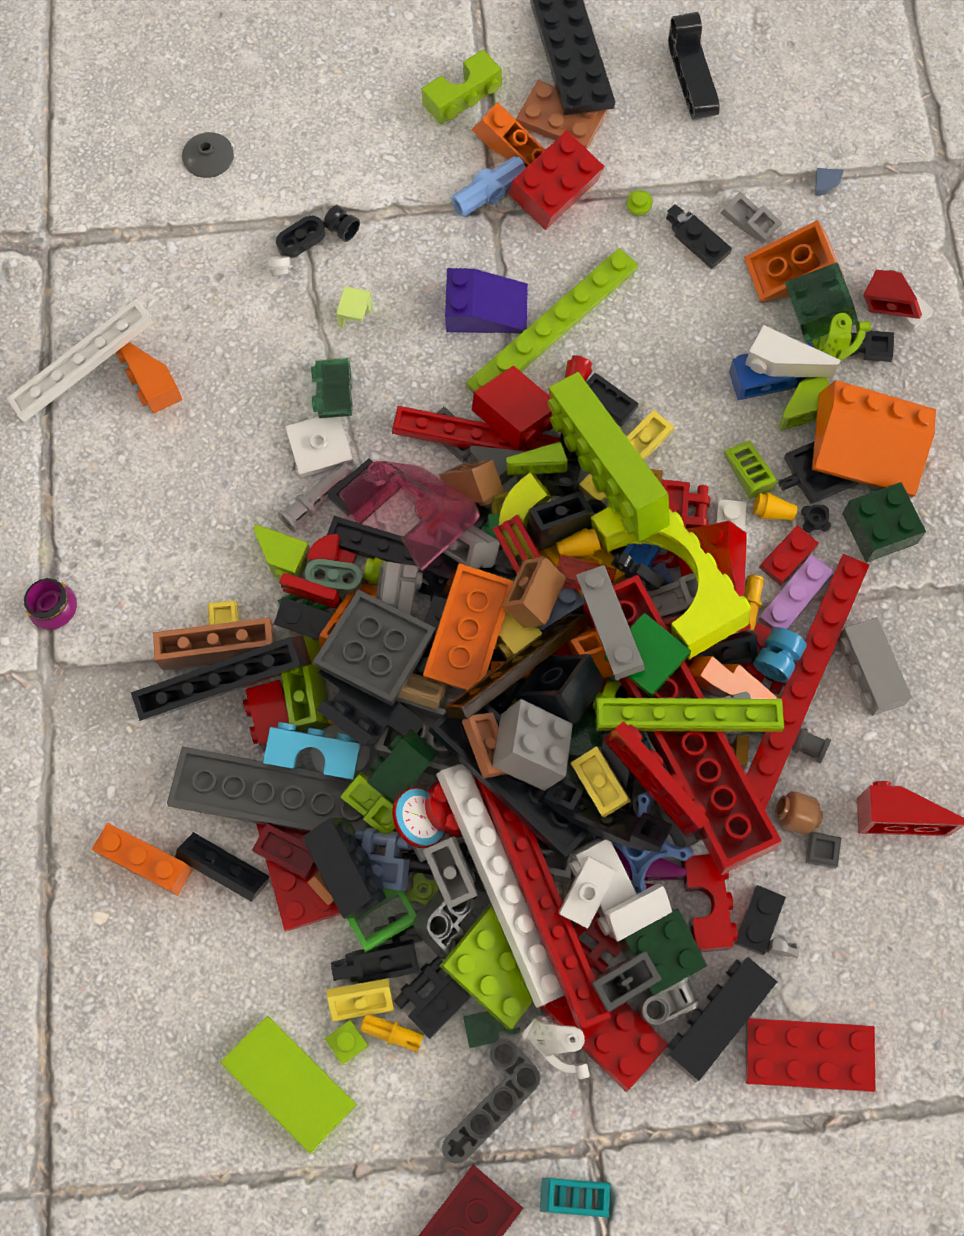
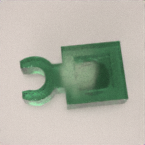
[463,1011,520,1049]

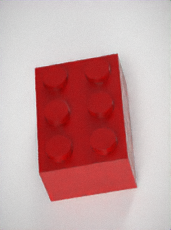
[508,130,605,230]

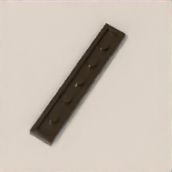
[444,614,592,719]

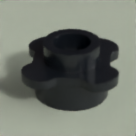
[801,504,831,533]

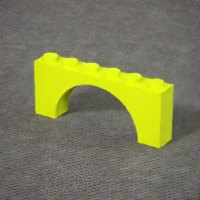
[591,507,751,660]

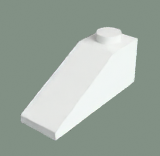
[745,325,840,378]

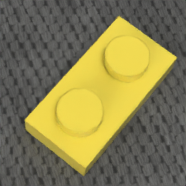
[571,746,631,818]
[327,978,394,1022]

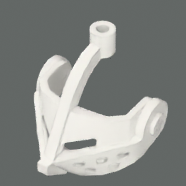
[522,1015,590,1079]

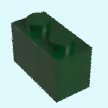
[367,729,439,804]

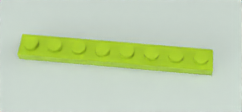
[466,248,638,394]

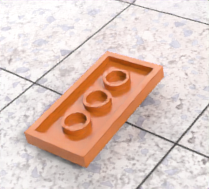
[422,563,514,691]

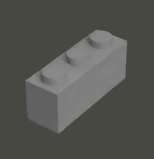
[838,617,912,716]

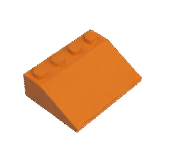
[812,380,936,498]

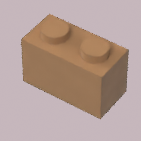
[502,556,566,628]

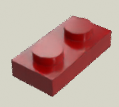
[759,525,819,586]

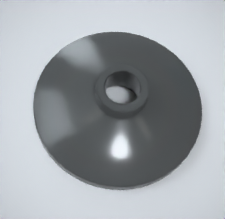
[182,132,234,178]

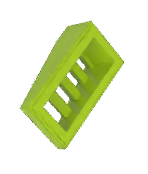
[724,440,777,499]
[506,442,568,475]

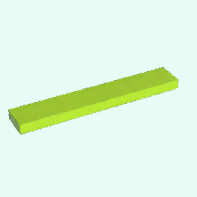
[595,698,784,732]

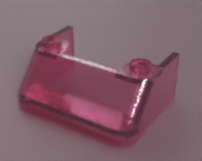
[339,461,480,570]

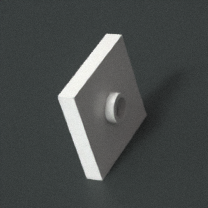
[285,411,354,478]

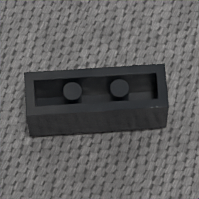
[302,817,387,919]

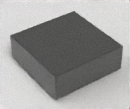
[806,832,842,869]

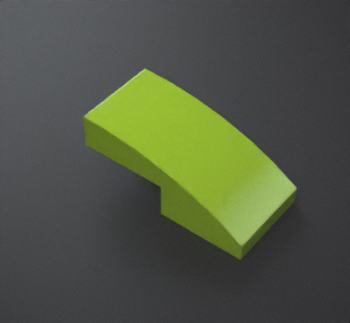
[340,772,395,834]

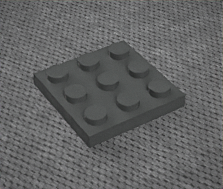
[313,589,436,706]

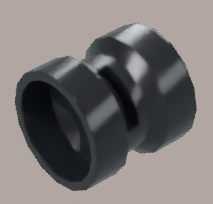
[323,205,360,242]

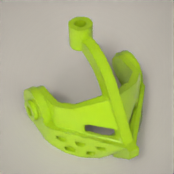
[811,313,871,361]

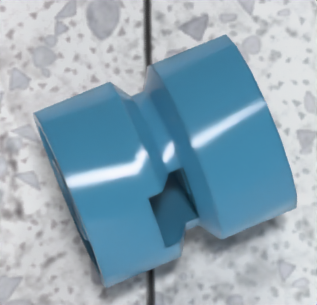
[753,627,807,682]

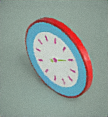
[392,787,446,848]

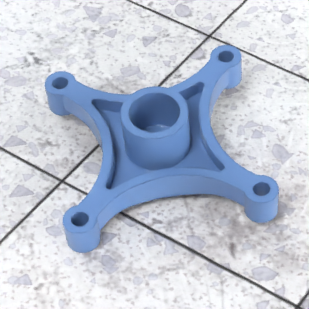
[592,792,693,894]

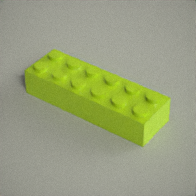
[547,372,670,542]

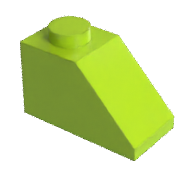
[778,377,829,431]
[253,524,310,580]

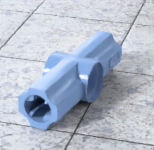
[451,156,526,217]

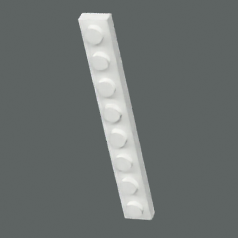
[436,764,564,1008]

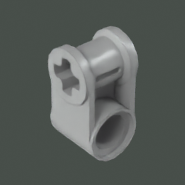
[636,977,701,1025]

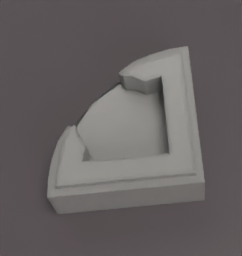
[767,937,800,958]

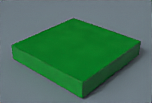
[604,613,691,697]

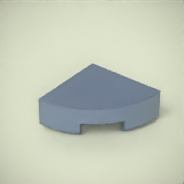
[815,168,844,195]

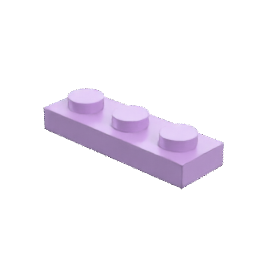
[758,554,834,629]

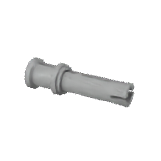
[278,462,353,532]

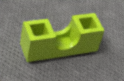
[421,49,502,125]

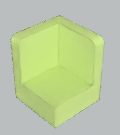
[336,286,373,328]

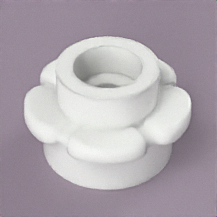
[267,256,293,275]

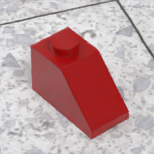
[863,269,922,319]

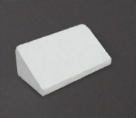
[603,883,672,941]

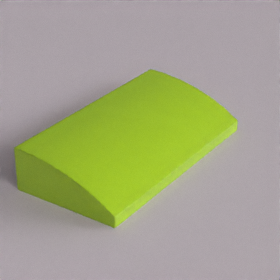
[220,1016,357,1154]

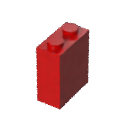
[471,365,553,450]

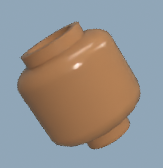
[775,791,823,835]

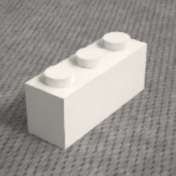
[569,837,636,939]

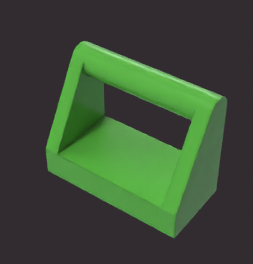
[347,888,417,952]

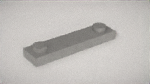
[576,565,645,680]

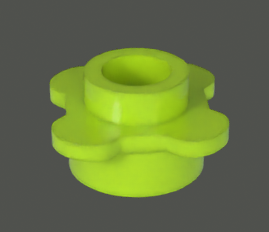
[406,873,439,906]

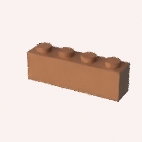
[153,617,276,670]

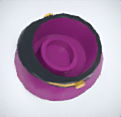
[24,578,77,630]

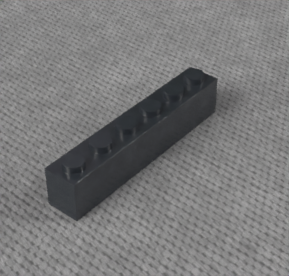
[131,636,312,721]

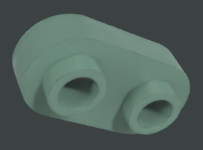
[305,559,363,594]

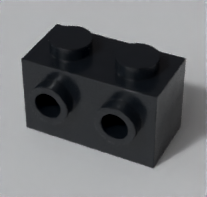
[527,491,594,551]

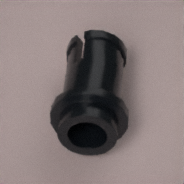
[402,851,433,875]

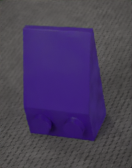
[445,268,528,333]

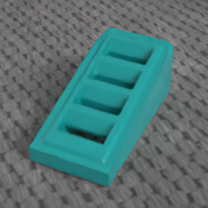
[540,1178,610,1218]

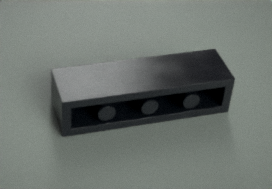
[666,957,778,1082]

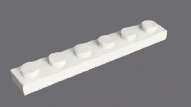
[7,299,154,422]

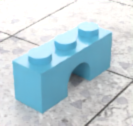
[263,722,361,780]

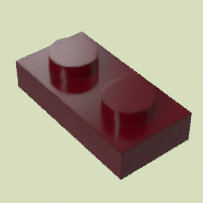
[252,824,315,880]

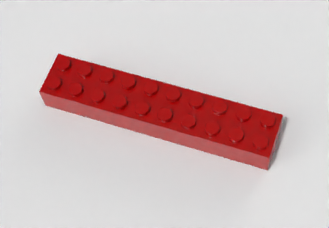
[583,575,782,875]

